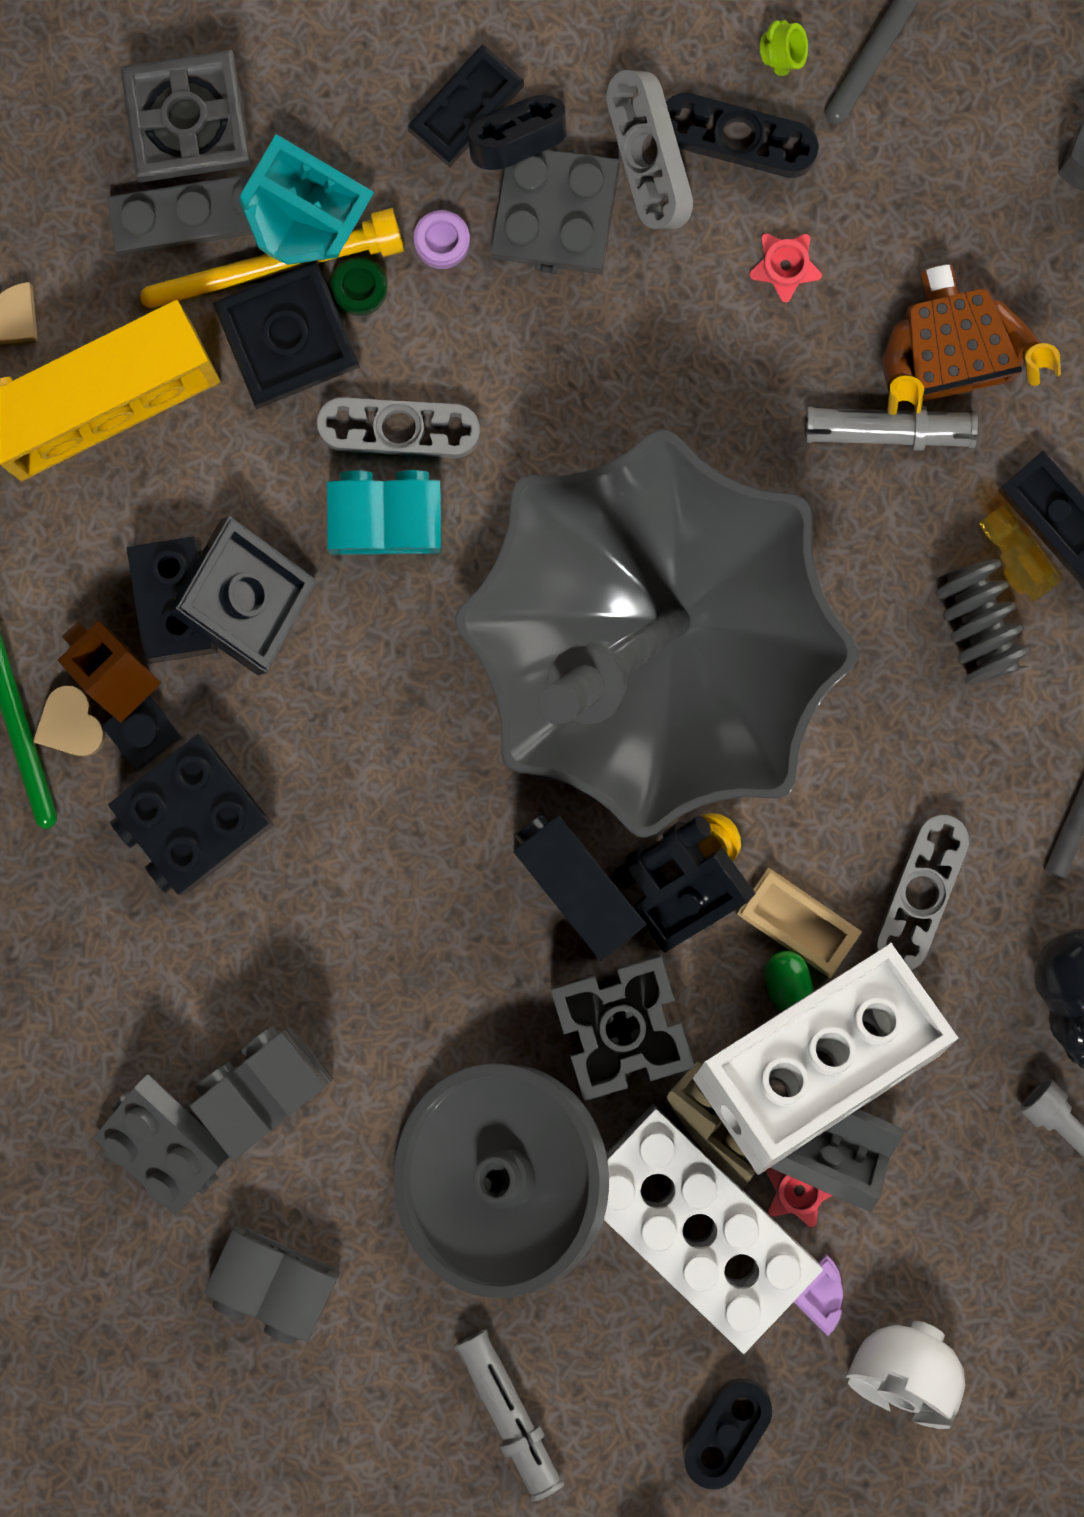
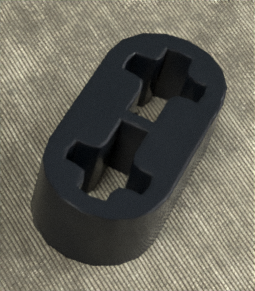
[468,95,567,170]

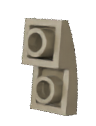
[667,1061,756,1189]

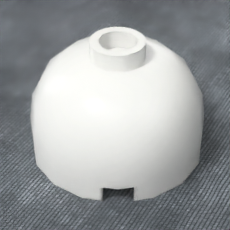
[846,1321,965,1429]

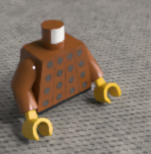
[881,265,1061,415]

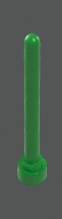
[0,633,57,829]

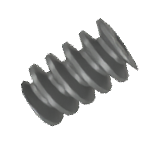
[936,559,1031,685]

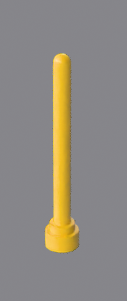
[140,208,405,308]

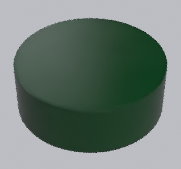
[331,257,388,316]

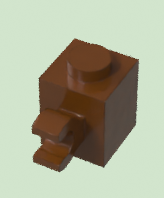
[58,620,161,723]

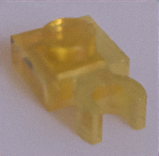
[979,504,1063,602]

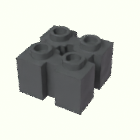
[550,955,695,1101]
[189,1026,334,1161]

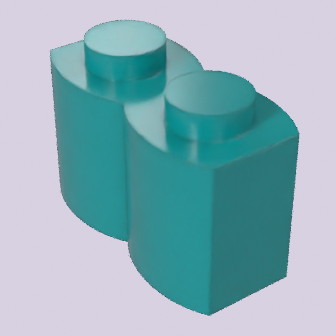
[327,470,441,555]

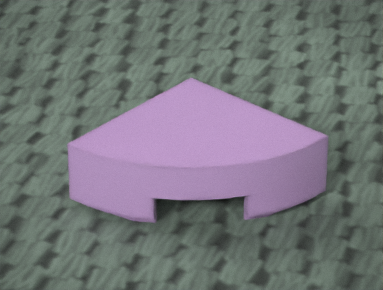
[794,1253,843,1336]

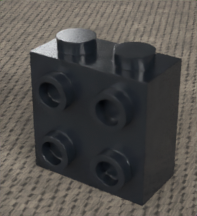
[108,734,274,895]

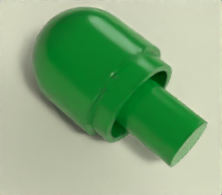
[763,951,814,1011]

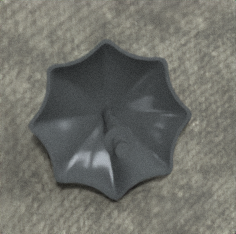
[455,429,859,838]

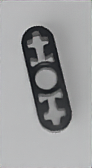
[666,93,819,178]

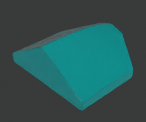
[238,134,374,265]

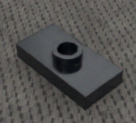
[408,44,524,168]

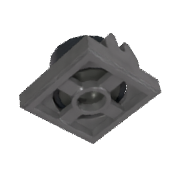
[120,50,250,183]

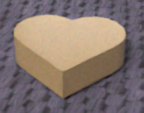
[33,686,106,757]

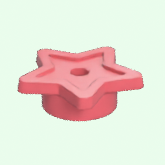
[750,233,822,303]
[767,1168,833,1227]

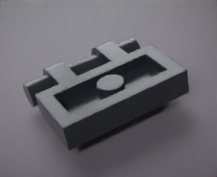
[613,816,756,953]

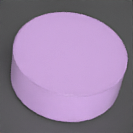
[414,210,470,269]

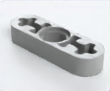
[606,70,693,229]
[317,398,480,458]
[874,815,969,970]

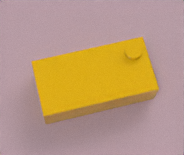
[0,300,221,482]

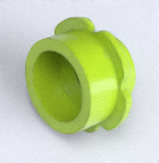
[760,20,808,76]

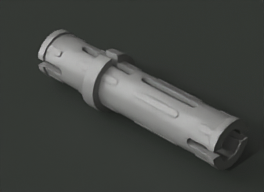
[806,406,978,451]
[453,1329,565,1502]

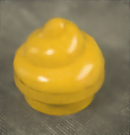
[698,813,741,861]

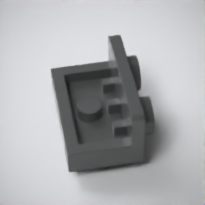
[770,1109,903,1212]

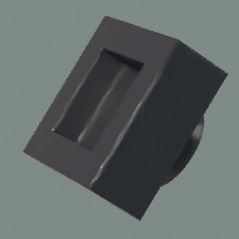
[101,694,183,771]

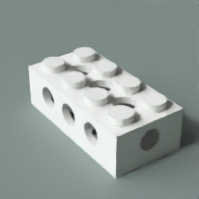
[693,943,958,1175]
[604,1104,823,1354]

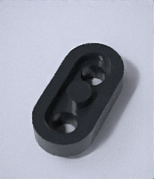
[683,1378,772,1490]

